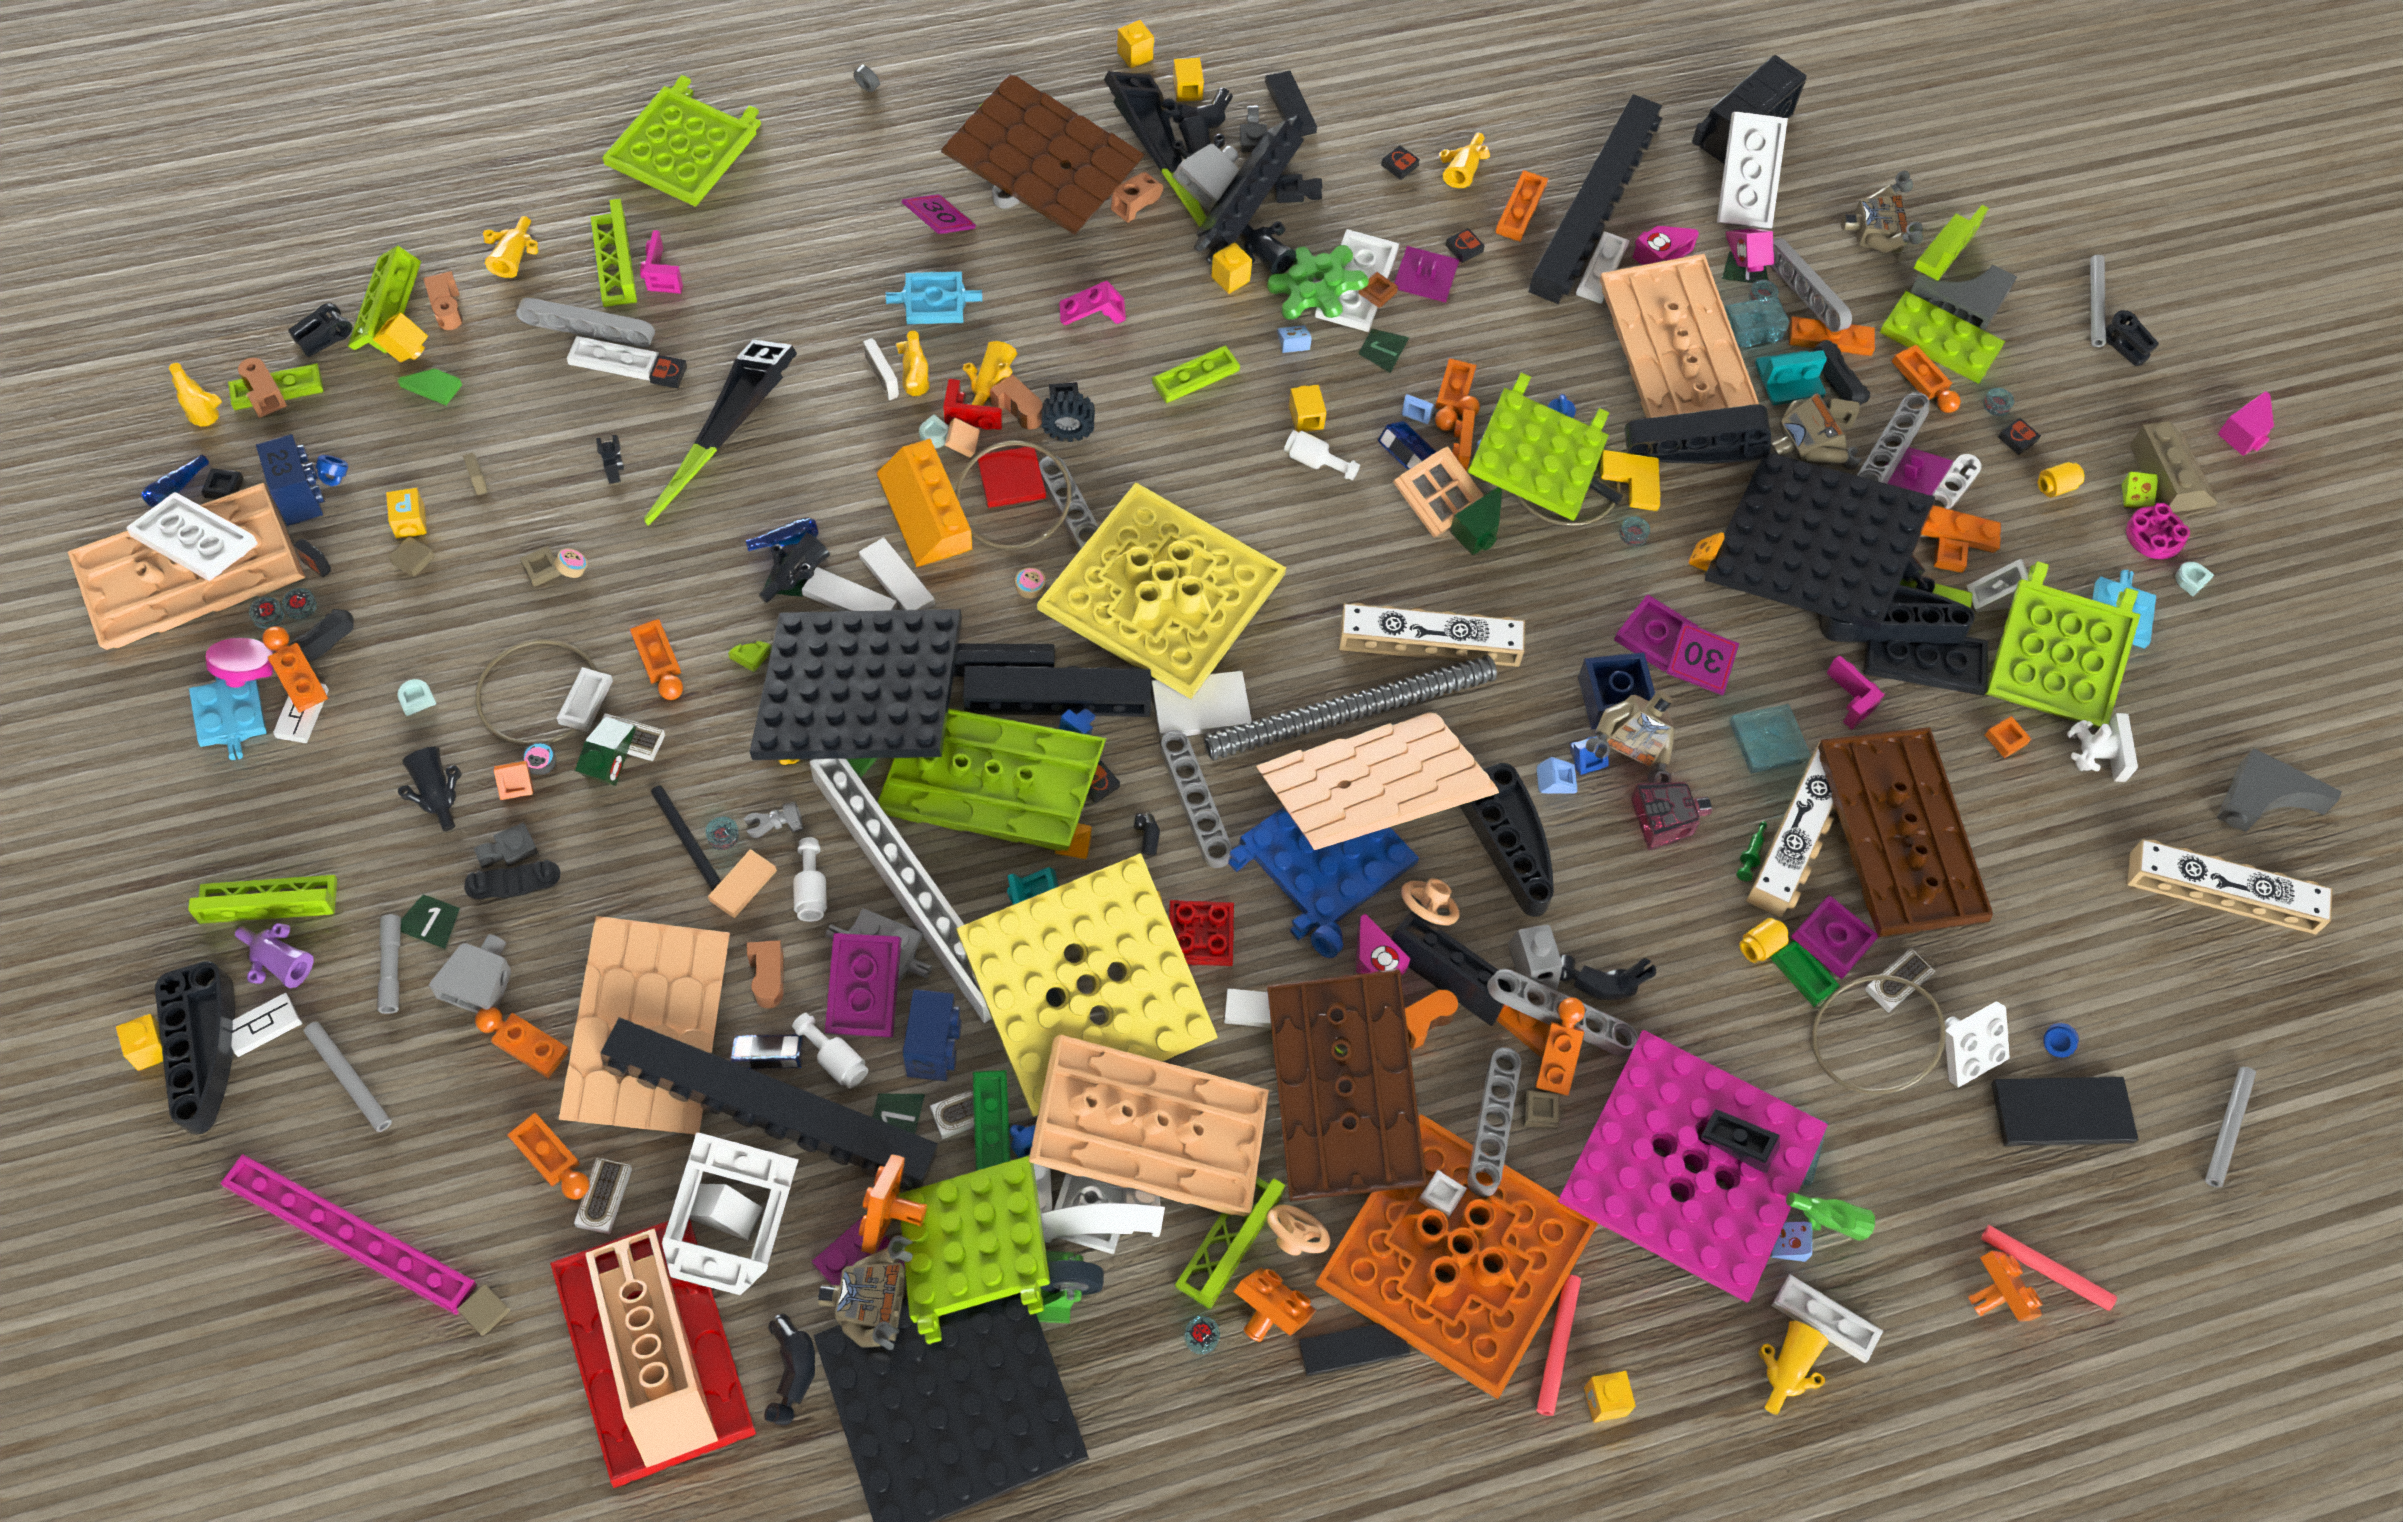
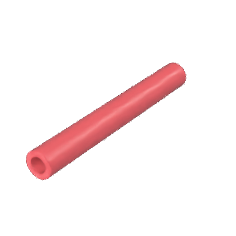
[1981,1225,2117,1311]
[1536,1274,1581,1416]

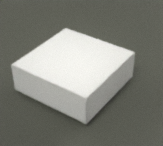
[1418,1170,1467,1220]

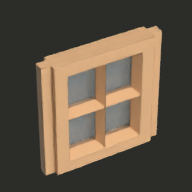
[1393,446,1484,538]

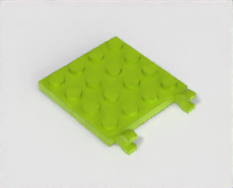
[602,75,761,207]
[1467,372,1609,521]
[1985,561,2141,729]
[899,1156,1050,1344]

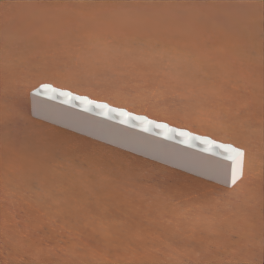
[809,759,992,1023]

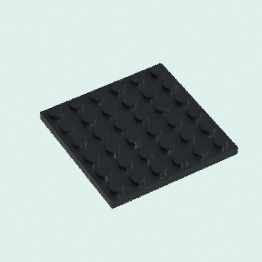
[1705,453,1935,631]
[750,609,962,760]
[813,1293,1089,1522]

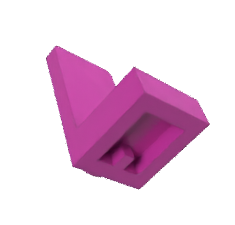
[640,230,683,294]
[1059,280,1126,325]
[1827,655,1885,730]

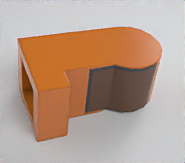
[1405,990,1458,1050]

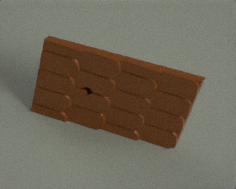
[941,74,1145,235]
[1818,727,1993,937]
[1267,968,1427,1202]

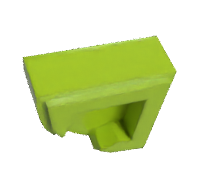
[728,641,772,672]

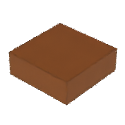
[1358,272,1398,308]

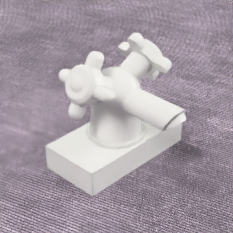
[2067,713,2138,782]

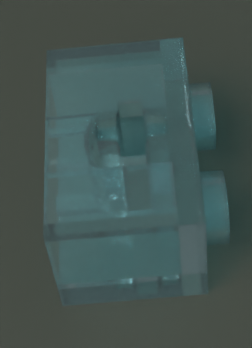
[1725,296,1789,348]

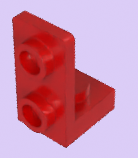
[943,379,1003,430]

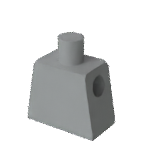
[1172,144,1239,212]
[1508,925,1562,999]
[429,934,511,1013]

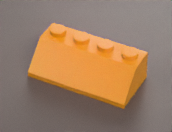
[877,438,973,568]

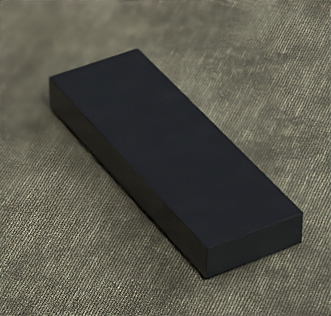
[1265,70,1317,137]
[1299,1324,1410,1377]

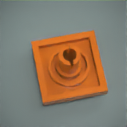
[859,1154,927,1254]
[1968,1251,2043,1321]
[1234,1267,1316,1342]

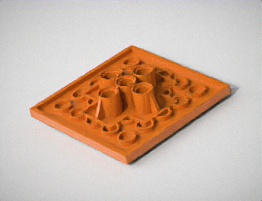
[1315,1114,1598,1400]

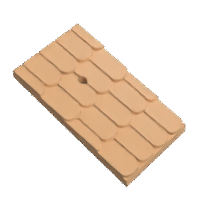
[1600,254,1759,418]
[68,483,305,650]
[1256,712,1499,850]
[559,916,730,1135]
[1029,1035,1269,1217]

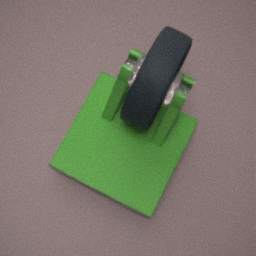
[1036,1251,1104,1323]

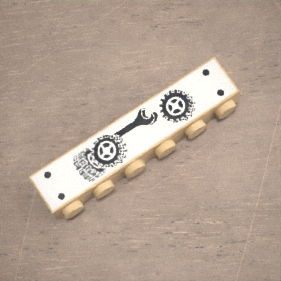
[1339,603,1525,667]
[1746,741,1836,918]
[2127,839,2332,935]

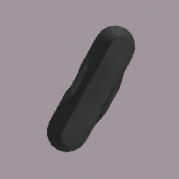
[1813,340,1870,406]
[273,609,354,662]
[464,860,561,899]

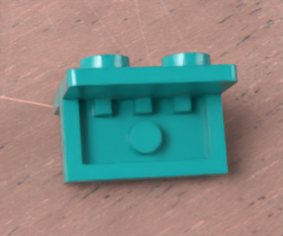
[1755,350,1827,406]

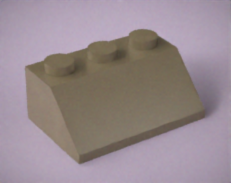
[2130,421,2218,513]

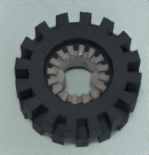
[1042,391,1095,442]

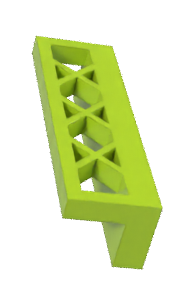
[590,198,637,307]
[1914,205,1989,281]
[348,245,421,354]
[188,875,337,924]
[1175,1177,1285,1309]

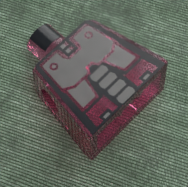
[1631,782,1712,850]

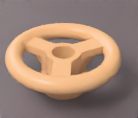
[1401,878,1460,925]
[1267,1204,1330,1255]

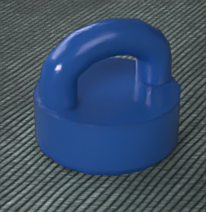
[1548,394,1576,419]
[315,455,349,487]
[1310,921,1344,958]
[2043,1023,2079,1058]
[1009,1124,1036,1158]

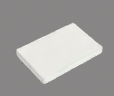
[1151,671,1252,739]

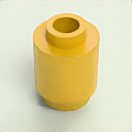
[2038,462,2084,498]
[1739,918,1789,963]

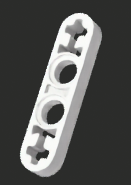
[1920,454,1981,538]

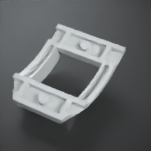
[662,1132,798,1295]
[1025,1155,1165,1243]

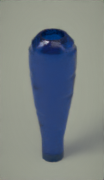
[142,454,209,508]
[745,517,819,551]

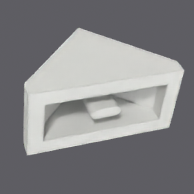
[1967,559,2028,612]
[690,1184,763,1241]

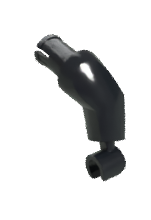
[1161,88,1233,129]
[764,1314,815,1425]

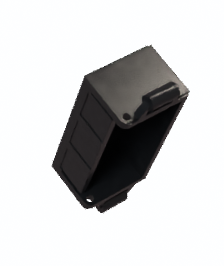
[1692,55,1807,165]

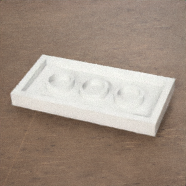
[1717,112,1788,229]
[1315,229,1399,332]
[126,492,258,581]

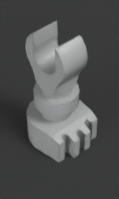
[744,801,804,838]

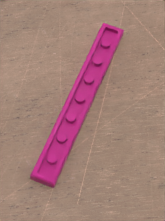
[220,1154,477,1315]

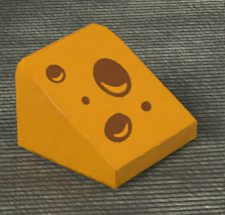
[1688,532,1725,571]

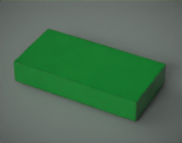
[1771,940,1841,1007]

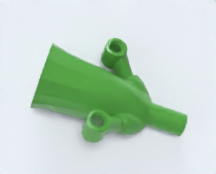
[1786,1192,1875,1241]

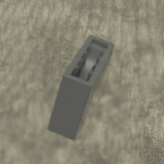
[1910,264,2017,331]
[2217,748,2342,832]

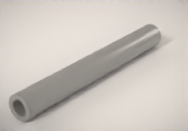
[2090,255,2106,347]
[304,1021,392,1132]
[2205,1067,2256,1188]

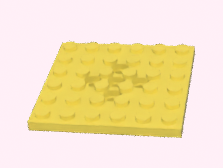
[1037,483,1286,699]
[955,853,1218,1117]

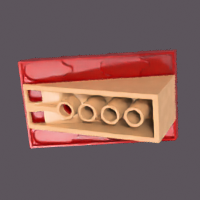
[550,1217,756,1488]

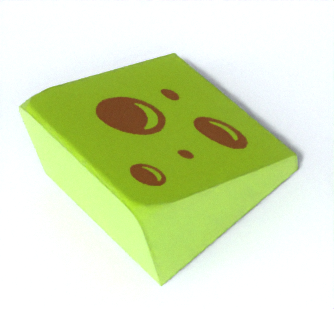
[2122,472,2158,509]

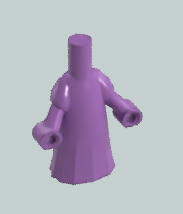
[235,923,314,989]

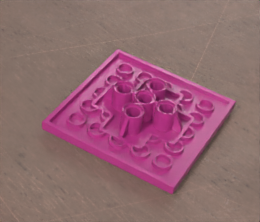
[1557,1030,1828,1303]

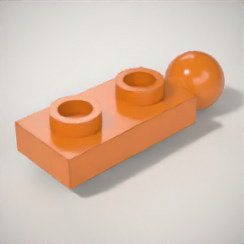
[1892,345,1961,413]
[1435,358,1477,431]
[1452,396,1480,472]
[630,619,683,700]
[262,626,329,713]
[1535,997,1585,1096]
[475,1007,569,1078]
[507,1113,590,1200]

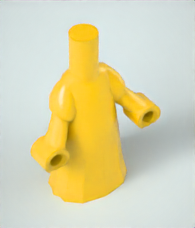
[1439,133,1490,188]
[483,216,538,278]
[896,331,930,396]
[963,341,1018,406]
[169,363,222,427]
[1758,1320,1829,1415]

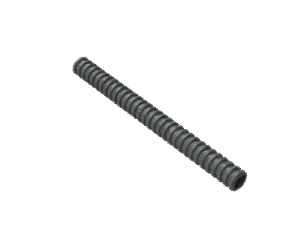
[1204,655,1497,761]

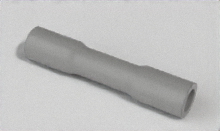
[377,914,401,1014]

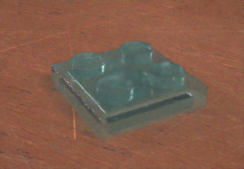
[1729,704,1811,774]

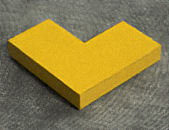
[1600,450,1661,511]

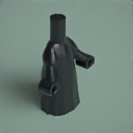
[1173,116,1225,159]
[1241,221,1296,275]
[759,532,830,603]
[398,746,462,831]

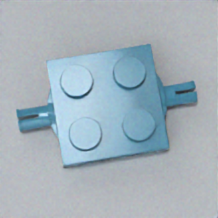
[886,272,982,324]
[2092,570,2156,649]
[189,676,267,760]

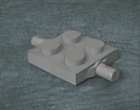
[825,908,932,986]

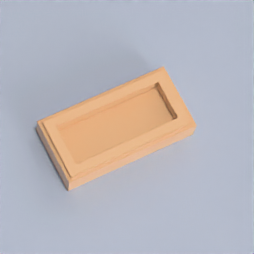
[708,849,777,918]

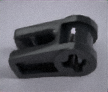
[288,303,353,357]
[2106,310,2159,366]

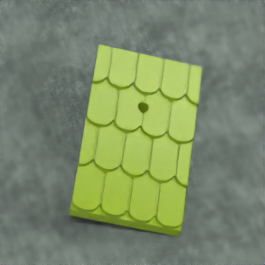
[877,709,1107,851]

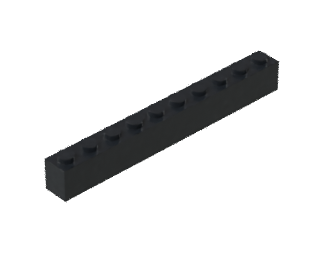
[1528,94,1663,304]
[600,1017,938,1191]

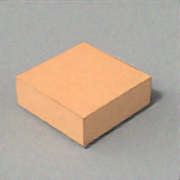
[945,418,980,457]

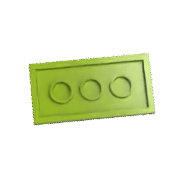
[1879,291,2006,384]

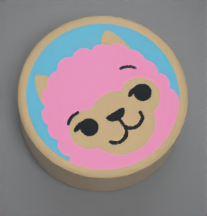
[554,548,588,578]
[1015,568,1045,599]

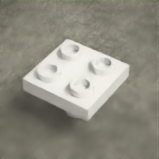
[1945,1001,2010,1087]
[1054,1173,1123,1254]

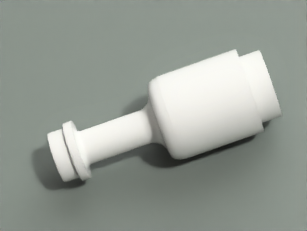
[1284,430,1360,481]
[793,837,827,922]
[792,1013,868,1089]

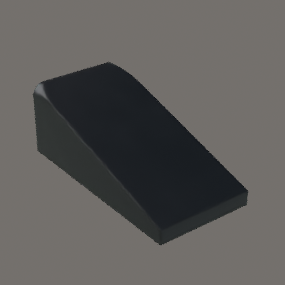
[1701,1109,1780,1173]

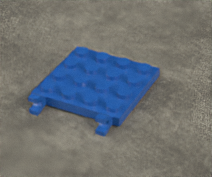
[1228,807,1419,941]

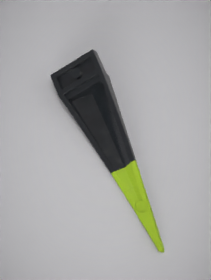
[1104,71,1206,227]
[644,339,797,526]

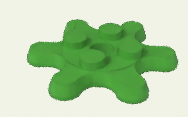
[1267,245,1369,320]

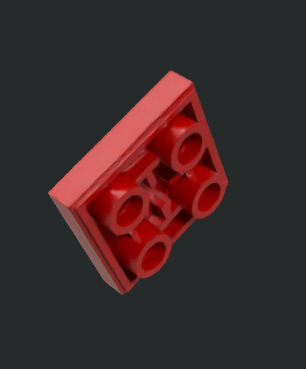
[977,447,1046,508]
[1169,900,1234,966]

